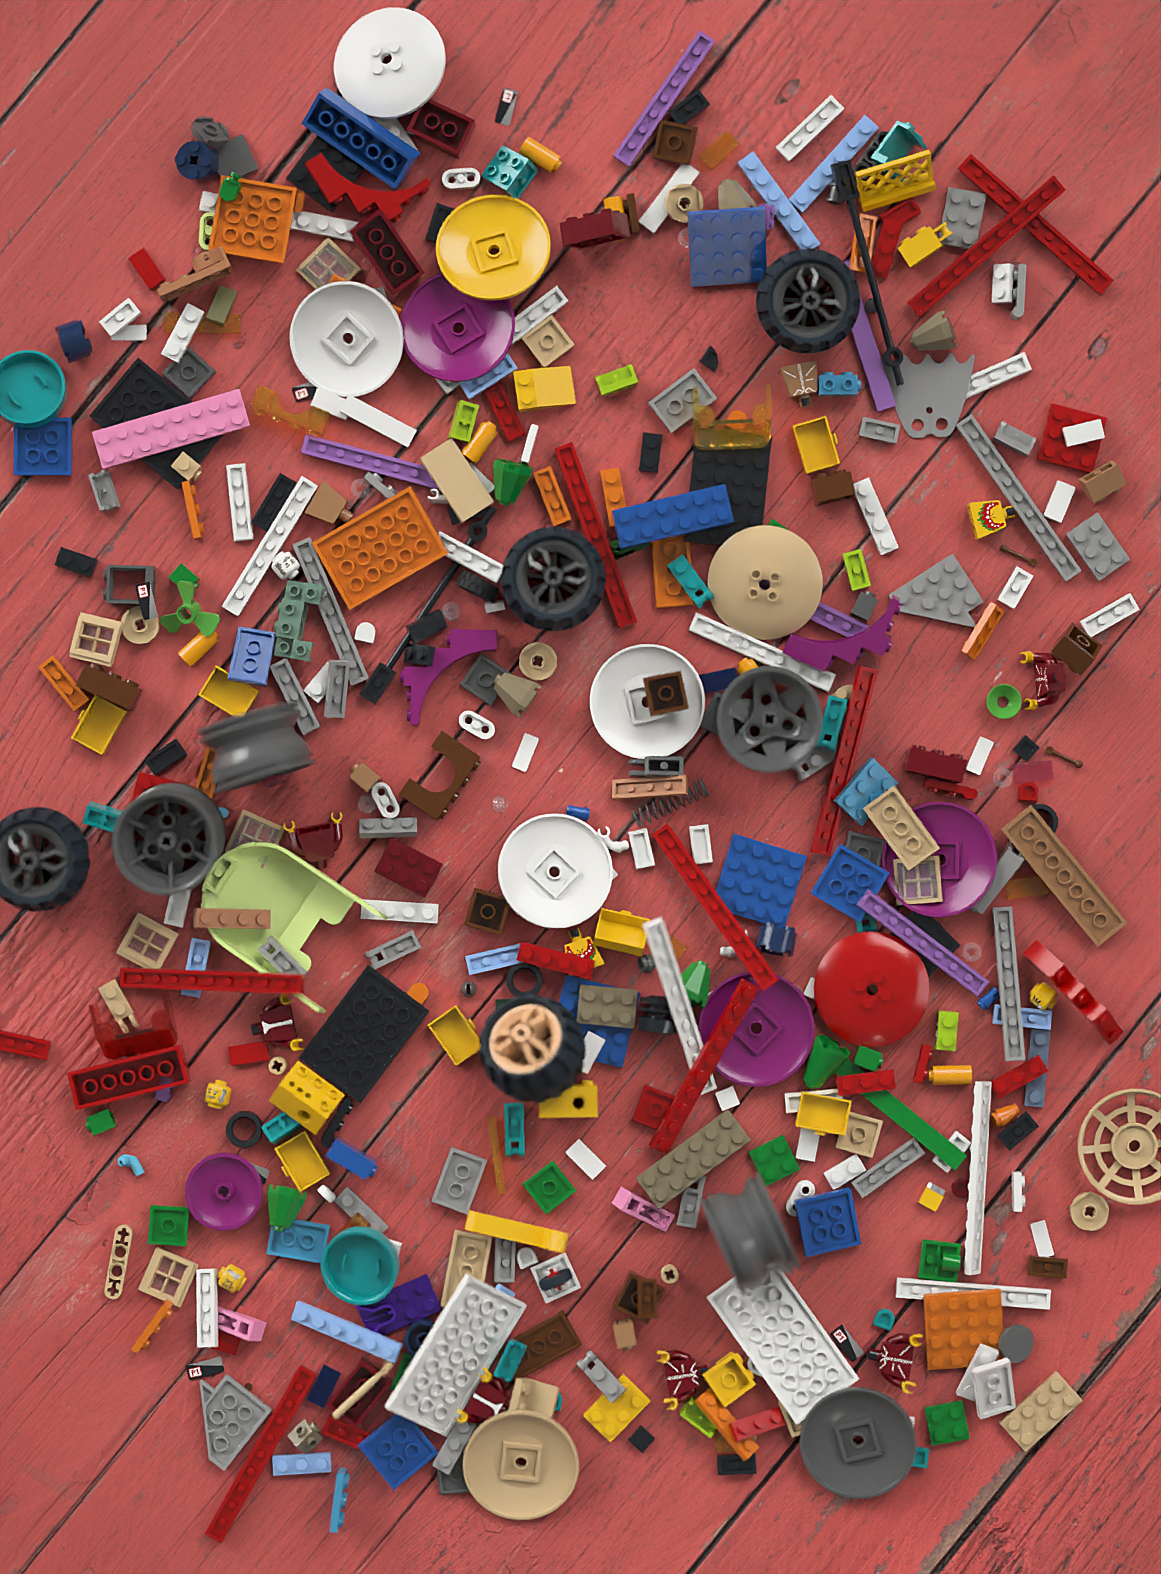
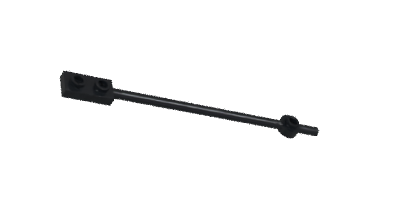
[830,160,904,386]
[360,506,497,705]

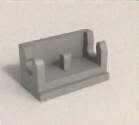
[992,421,1036,457]
[88,470,121,513]

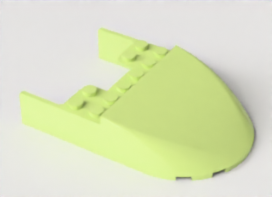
[201,842,389,1014]

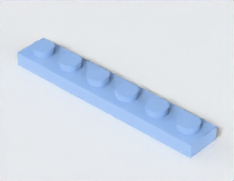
[789,115,879,213]
[737,152,820,249]
[291,1300,402,1363]

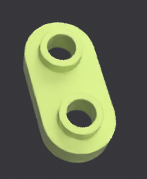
[199,212,215,251]

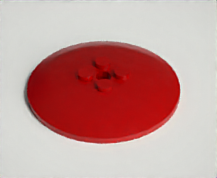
[814,931,930,1047]

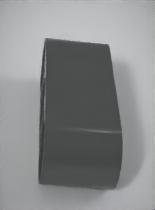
[853,131,889,182]

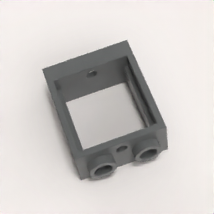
[103,565,156,605]

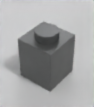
[850,591,878,622]

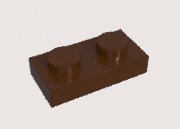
[623,193,640,235]
[1027,1255,1068,1278]
[637,1278,658,1318]

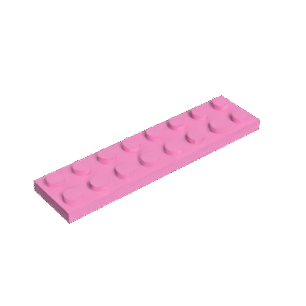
[92,389,251,470]

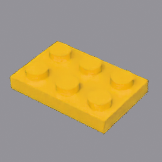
[583,1373,651,1443]

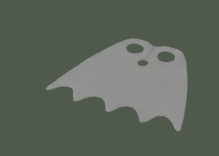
[882,353,975,438]

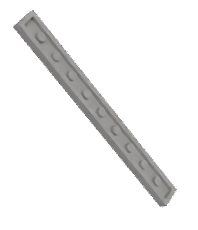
[956,414,1082,582]

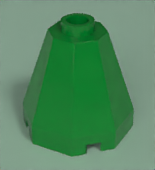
[493,458,533,506]
[681,960,711,1010]
[267,1185,308,1232]

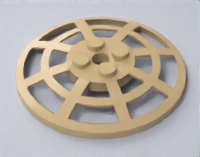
[1078,1088,1161,1204]

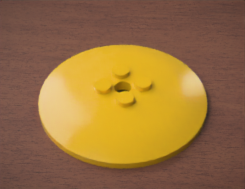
[436,195,551,301]

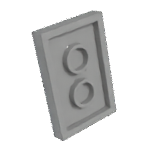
[939,187,986,250]
[648,368,717,434]
[1065,512,1130,581]
[431,1146,487,1214]

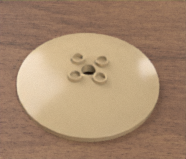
[708,525,823,640]
[463,1410,579,1520]

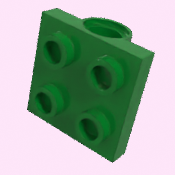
[918,1239,961,1283]

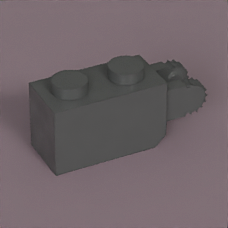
[629,756,684,778]

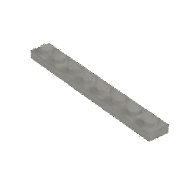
[292,537,369,686]
[992,906,1025,1062]

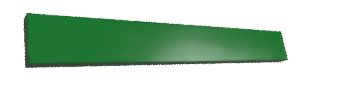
[834,1059,967,1170]

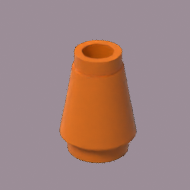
[990,1103,1020,1127]

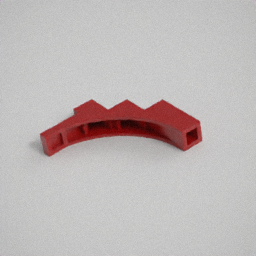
[304,153,431,223]
[1023,940,1123,1045]

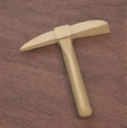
[332,1360,394,1419]

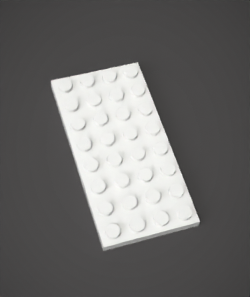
[706,1268,859,1424]
[385,1274,527,1437]

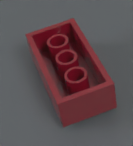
[347,209,425,295]

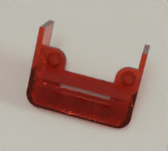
[89,989,178,1059]

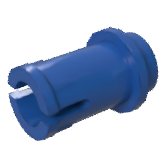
[566,804,590,821]
[977,986,999,1011]

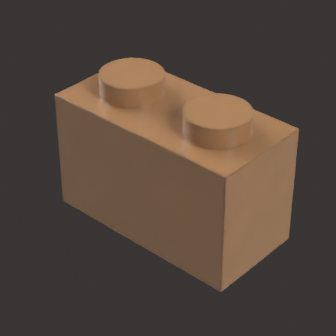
[1078,460,1127,503]
[349,762,382,793]
[613,1317,637,1351]

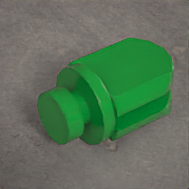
[219,172,242,202]

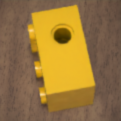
[269,1061,345,1135]
[539,1080,598,1118]

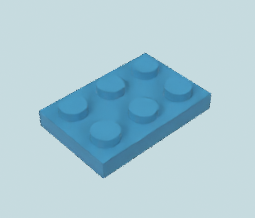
[833,757,899,826]
[266,1219,330,1263]
[330,1467,350,1533]

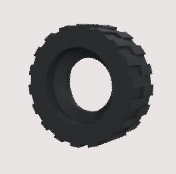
[456,570,500,603]

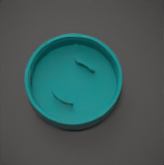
[0,350,67,428]
[321,1226,400,1305]

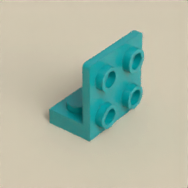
[481,145,539,199]

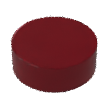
[951,1178,969,1198]

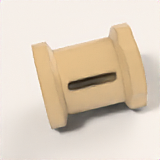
[269,1057,287,1075]
[661,1264,678,1284]

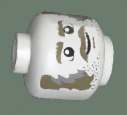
[271,551,300,580]

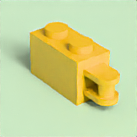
[898,222,953,268]

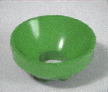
[986,684,1022,719]

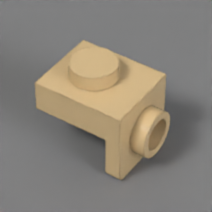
[171,452,202,482]

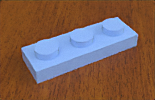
[459,353,518,400]
[181,938,211,998]
[465,944,523,975]
[992,1004,1052,1030]
[272,1451,332,1476]

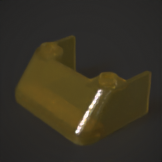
[691,384,772,450]

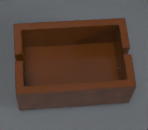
[75,663,142,711]

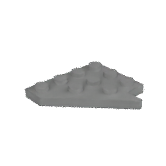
[888,554,984,628]
[200,1374,272,1471]

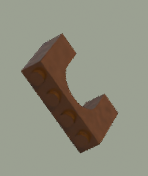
[399,731,481,820]

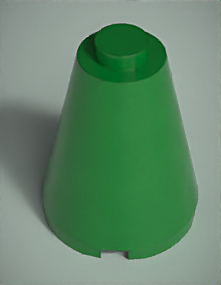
[803,1034,851,1090]

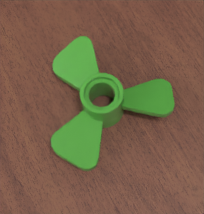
[159,580,220,636]

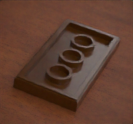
[498,1311,582,1382]

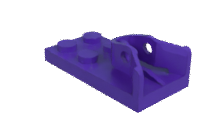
[355,1274,442,1335]

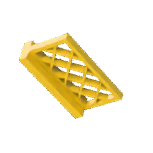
[855,150,936,212]

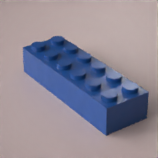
[301,88,421,189]
[611,484,734,550]

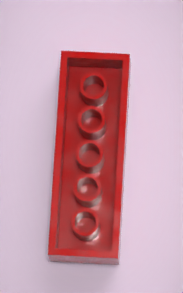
[67,1044,191,1110]

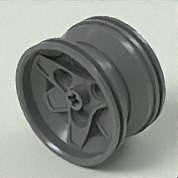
[717,666,822,772]
[197,701,316,793]
[112,783,226,895]
[700,1173,801,1295]

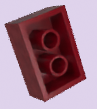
[407,99,476,159]
[559,208,631,249]
[902,745,967,784]
[374,838,443,898]
[325,1356,393,1429]

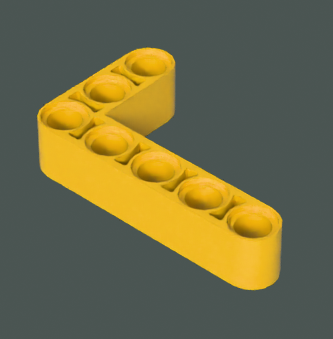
[465,1211,569,1253]

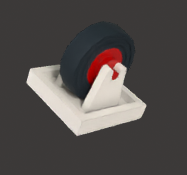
[530,1252,581,1303]

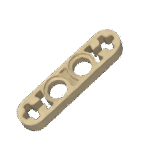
[105,1224,133,1299]

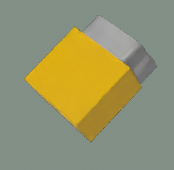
[918,1182,946,1212]

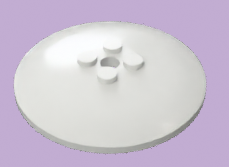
[334,8,446,119]
[290,281,404,397]
[590,644,705,759]
[498,814,613,929]

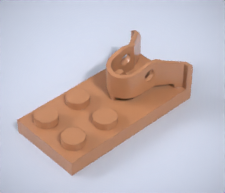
[157,247,234,303]

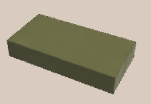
[206,285,238,326]

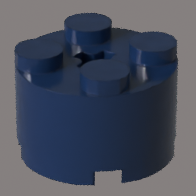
[174,140,219,181]
[55,320,93,363]
[755,922,797,957]
[404,1318,436,1358]

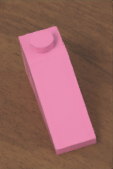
[612,1186,675,1232]
[218,1306,266,1341]

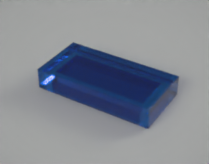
[699,667,737,694]
[307,1364,341,1408]

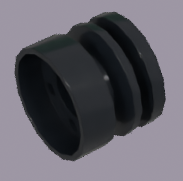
[637,995,677,1034]

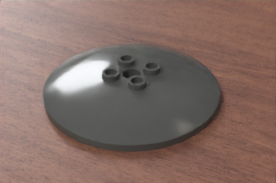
[800,1387,916,1499]

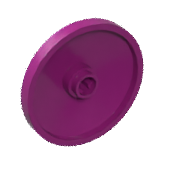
[185,1153,263,1231]

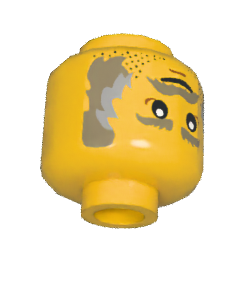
[204,1080,231,1109]
[217,1264,247,1293]

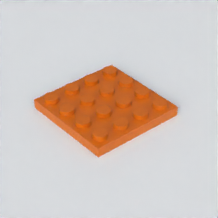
[208,175,298,265]
[923,1288,1004,1370]

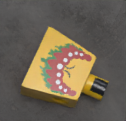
[967,500,1015,540]
[564,928,604,976]

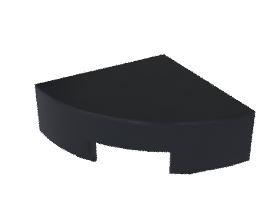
[699,346,718,372]

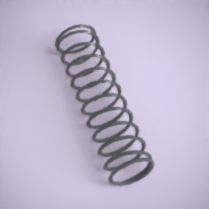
[631,778,709,828]

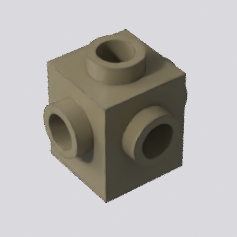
[288,1419,323,1455]

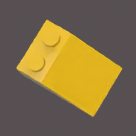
[513,366,576,413]

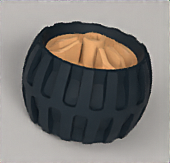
[479,994,586,1103]

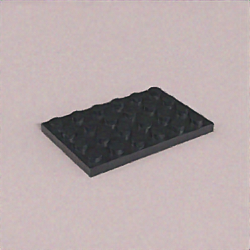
[89,358,224,490]
[684,427,772,546]
[299,965,430,1104]

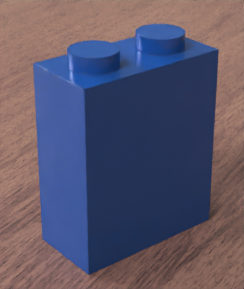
[326,1137,379,1180]

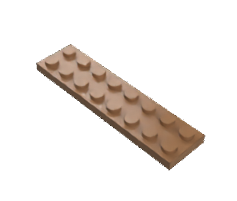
[1001,805,1127,947]

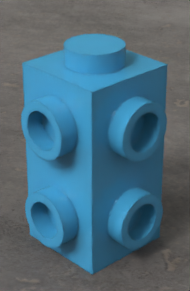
[818,372,861,397]

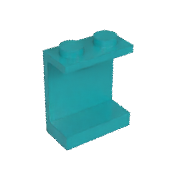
[871,120,927,182]

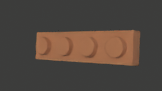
[612,775,688,800]
[194,908,271,929]

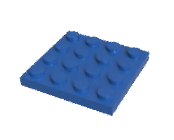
[687,206,767,287]
[716,833,807,928]
[551,975,640,1068]

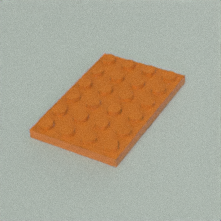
[312,486,449,610]

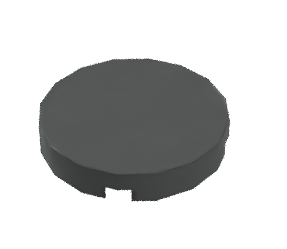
[191,116,229,147]
[998,1324,1034,1363]

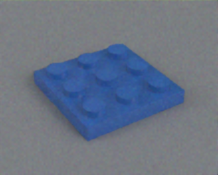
[14,418,72,476]
[811,844,889,923]
[794,1187,861,1257]
[358,1413,439,1490]

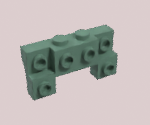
[274,580,325,662]

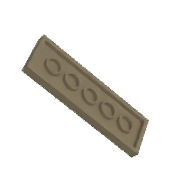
[635,1109,751,1209]

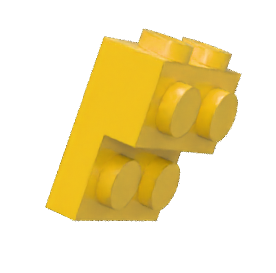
[702,1352,756,1407]

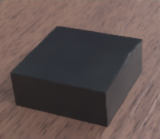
[1012,735,1040,762]
[628,1425,655,1453]

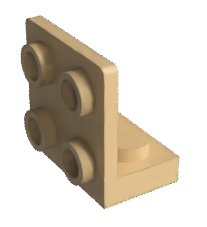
[509,1377,559,1419]

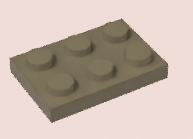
[577,984,638,1028]

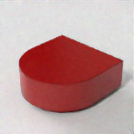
[1018,782,1038,802]

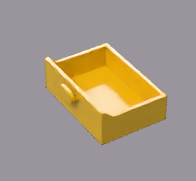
[792,416,840,475]
[198,666,260,716]
[71,695,127,755]
[593,908,650,956]
[428,1005,480,1066]
[795,1091,851,1136]
[275,1130,331,1192]

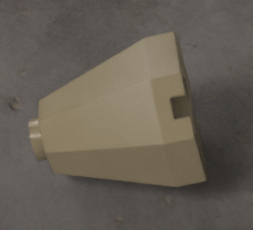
[718,179,757,209]
[910,310,958,351]
[493,672,542,719]

